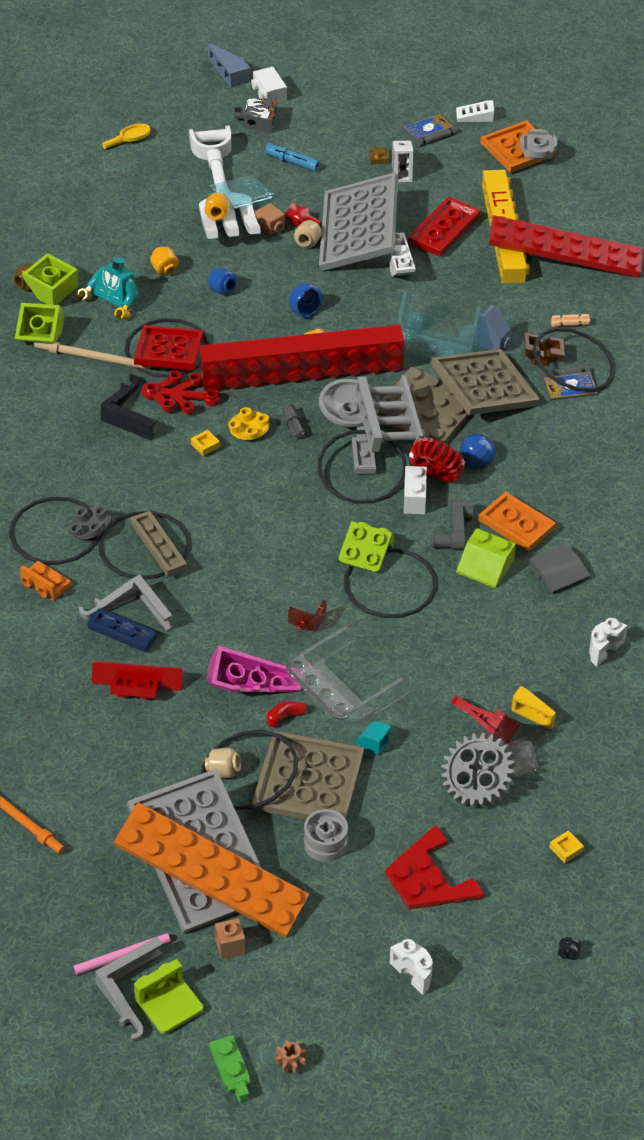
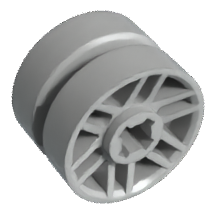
[304,809,348,862]

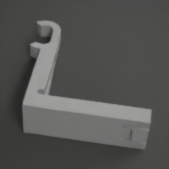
[79,575,175,632]
[95,937,162,1042]

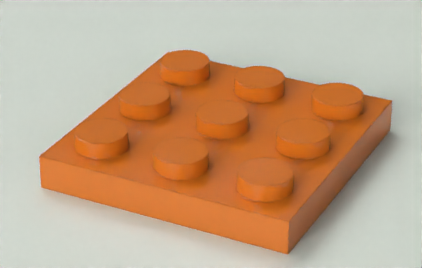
[480,120,557,173]

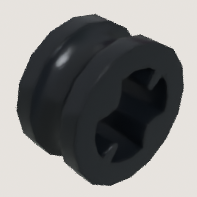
[558,937,581,960]

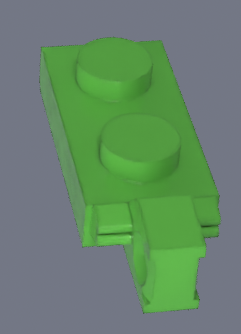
[209,1035,251,1104]

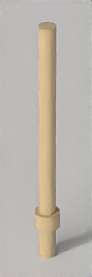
[34,342,152,370]

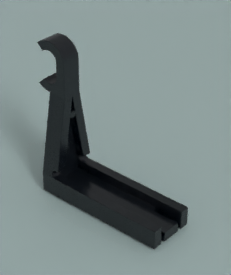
[101,374,156,441]

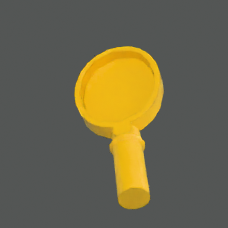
[102,124,150,149]

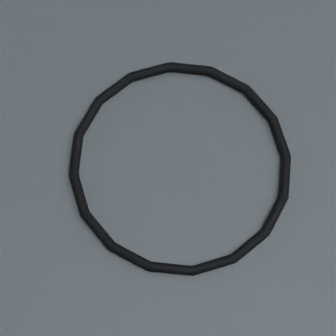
[124,318,210,378]
[533,327,615,392]
[318,430,407,504]
[9,497,100,565]
[99,511,191,579]
[344,548,437,618]
[201,729,298,810]

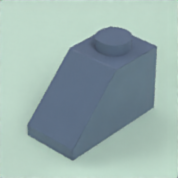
[479,305,511,350]

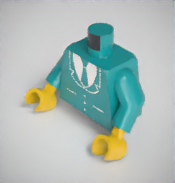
[77,257,138,320]

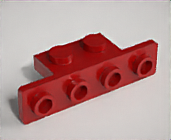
[91,661,183,700]

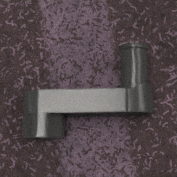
[431,500,473,549]

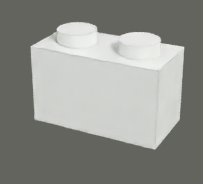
[251,67,287,103]
[404,466,427,514]

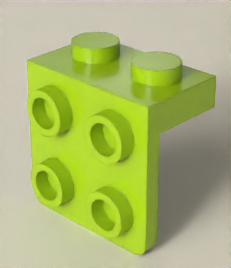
[339,521,395,573]
[134,959,203,1034]

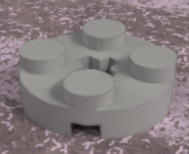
[520,129,557,159]

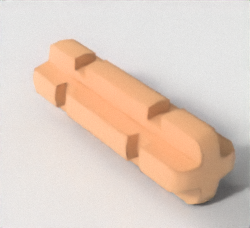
[551,314,590,327]

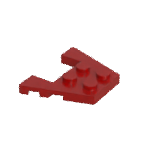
[385,825,484,910]

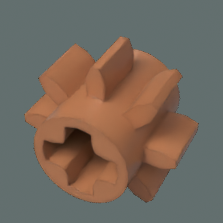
[275,1040,307,1074]

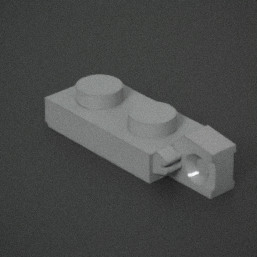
[352,426,376,474]

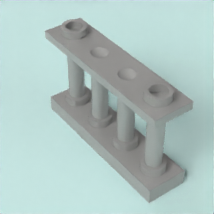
[355,375,425,452]

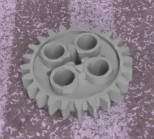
[441,732,517,809]

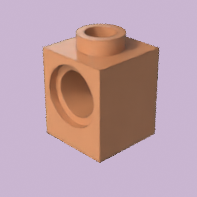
[255,203,285,236]
[215,918,245,960]

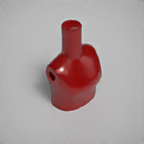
[285,202,321,226]

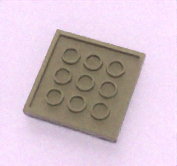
[431,349,540,415]
[378,367,470,443]
[252,731,364,820]

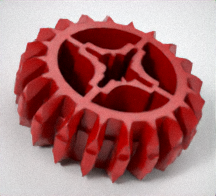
[409,437,465,483]

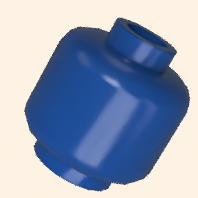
[208,267,237,295]

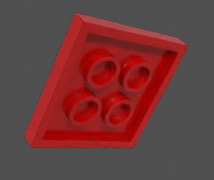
[134,325,203,370]

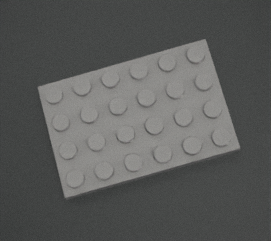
[319,172,398,271]
[127,769,261,934]

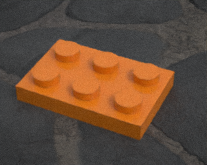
[478,492,556,552]

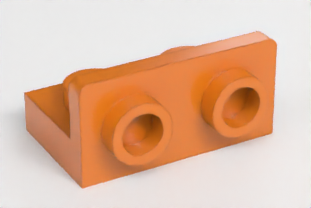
[20,561,71,601]

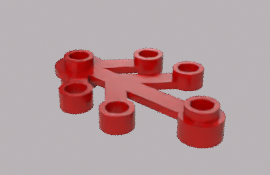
[142,371,220,414]

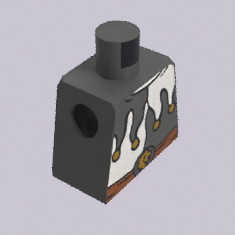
[234,98,277,133]

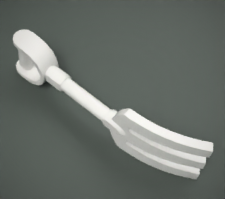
[189,125,260,239]

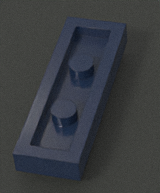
[87,608,157,652]

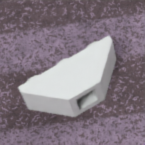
[387,233,415,277]

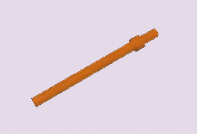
[0,796,65,855]

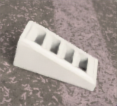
[456,100,494,122]

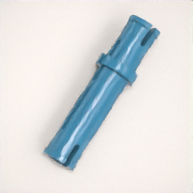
[265,143,320,172]

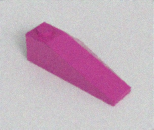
[207,645,303,692]

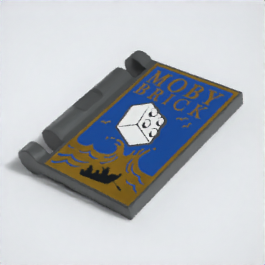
[403,113,458,146]
[541,366,598,401]

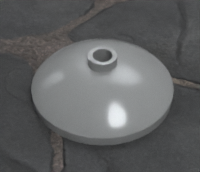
[319,379,381,427]

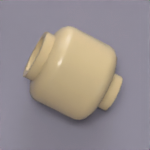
[294,220,322,249]
[205,748,241,779]

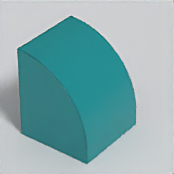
[355,722,391,756]

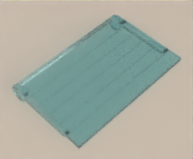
[208,175,274,210]

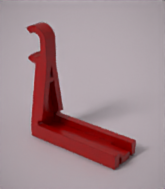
[451,695,520,745]

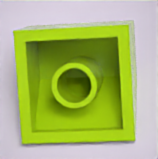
[22,253,79,305]
[15,303,65,343]
[456,528,516,589]

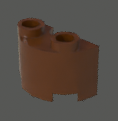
[524,333,565,366]

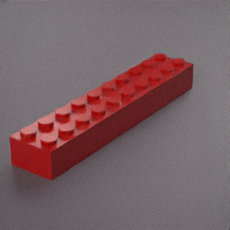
[200,324,405,391]

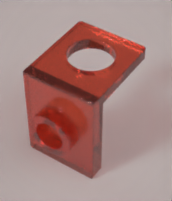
[288,600,327,633]

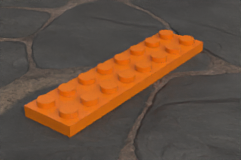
[113,802,309,938]

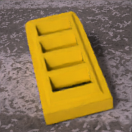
[511,686,556,729]

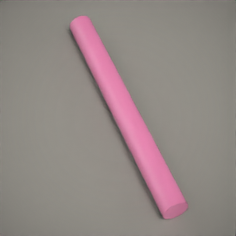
[73,933,170,975]

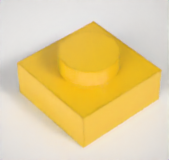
[191,430,220,456]
[549,830,584,863]

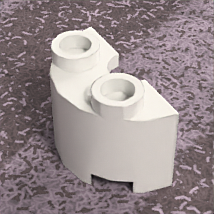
[589,618,627,667]
[390,939,433,995]

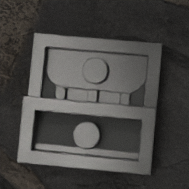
[528,544,590,594]

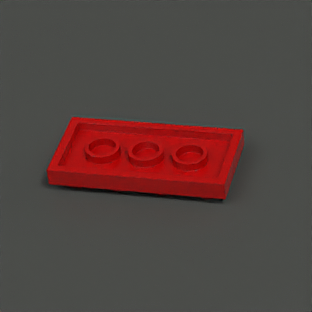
[408,196,481,257]

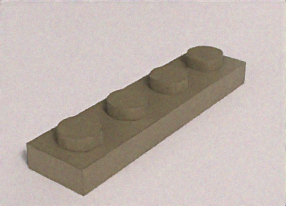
[130,511,187,577]

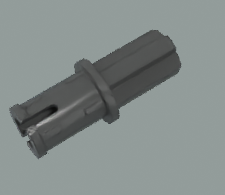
[282,404,305,439]

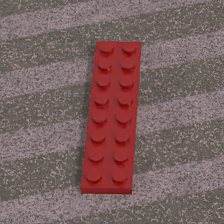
[488,215,643,278]

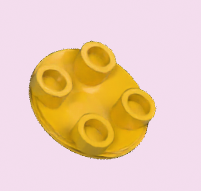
[228,407,270,440]

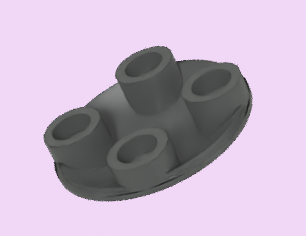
[70,506,110,539]

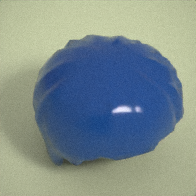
[289,283,323,318]
[459,434,496,469]

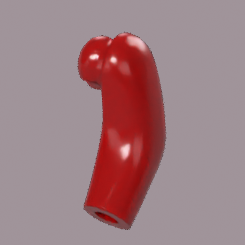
[266,701,306,728]

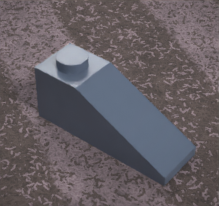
[208,44,252,87]

